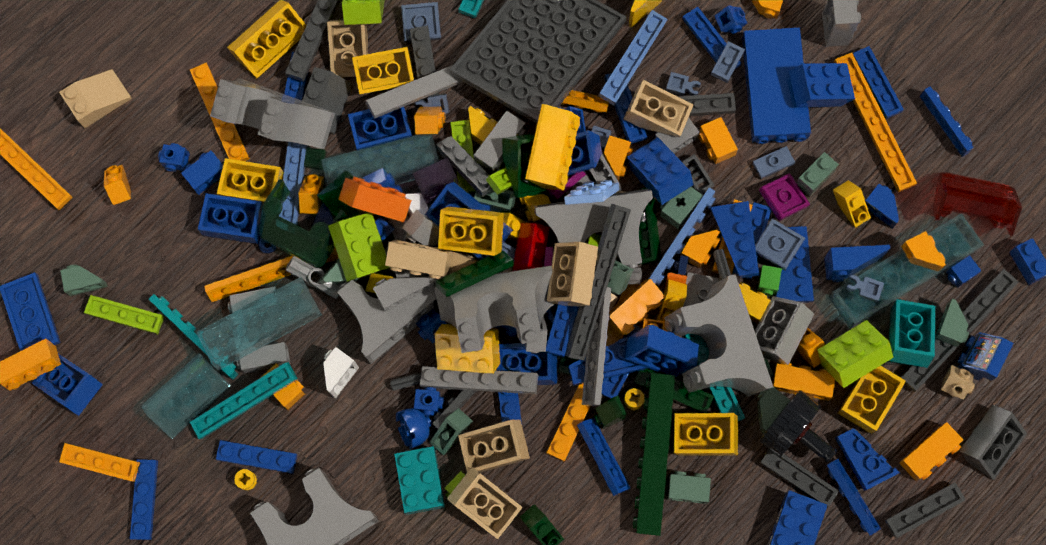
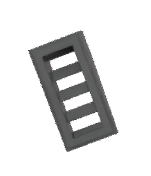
[681,154,715,194]

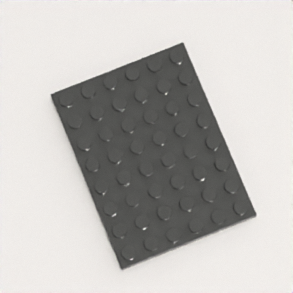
[450,0,626,124]

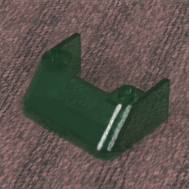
[259,179,348,267]

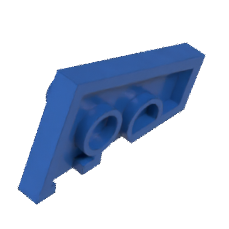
[835,428,900,491]

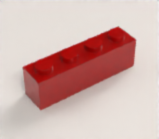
[512,223,550,272]

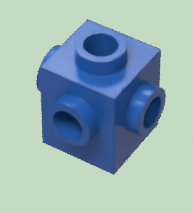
[715,6,747,34]
[158,143,190,172]
[415,309,447,343]
[414,387,444,416]

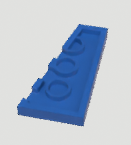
[711,201,759,278]

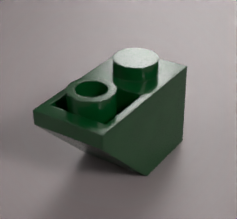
[519,504,564,545]

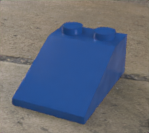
[824,245,890,282]
[496,341,557,385]
[32,354,103,416]

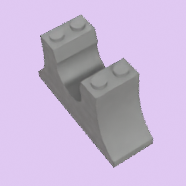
[210,78,335,149]
[534,189,653,268]
[337,247,445,364]
[434,266,555,353]
[664,274,773,397]
[250,468,379,545]

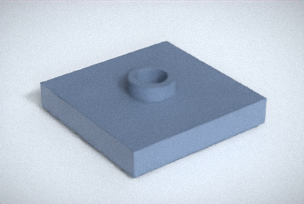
[401,2,441,42]
[755,218,805,271]

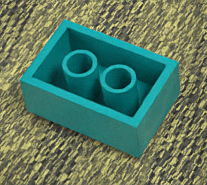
[889,299,935,368]
[394,446,446,515]

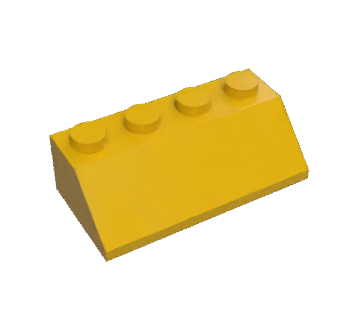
[227,0,307,79]
[525,104,580,191]

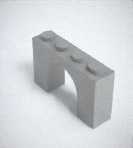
[228,287,291,373]

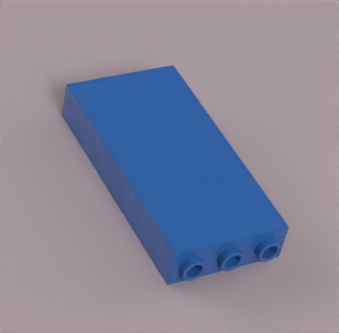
[742,28,811,144]

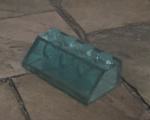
[141,353,231,439]

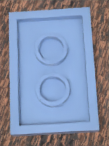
[564,180,619,205]

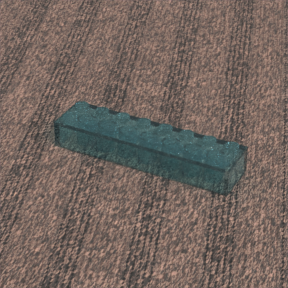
[829,213,984,329]

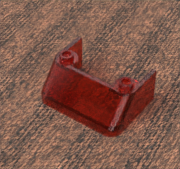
[933,172,1022,236]

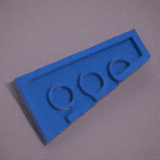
[776,226,814,303]
[568,330,648,386]

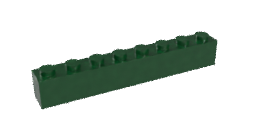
[632,373,675,536]

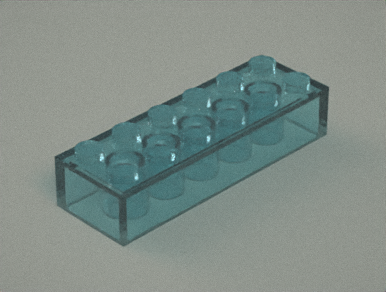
[321,134,442,186]
[196,277,322,370]

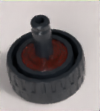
[760,390,837,462]

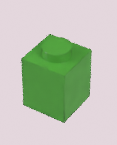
[757,265,782,296]

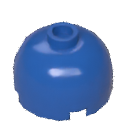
[396,408,431,449]

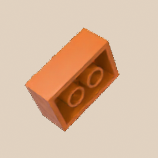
[338,176,412,222]

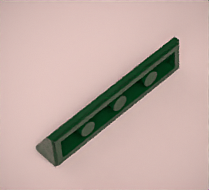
[635,188,662,265]

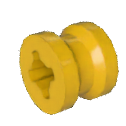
[624,388,644,410]
[234,469,257,490]

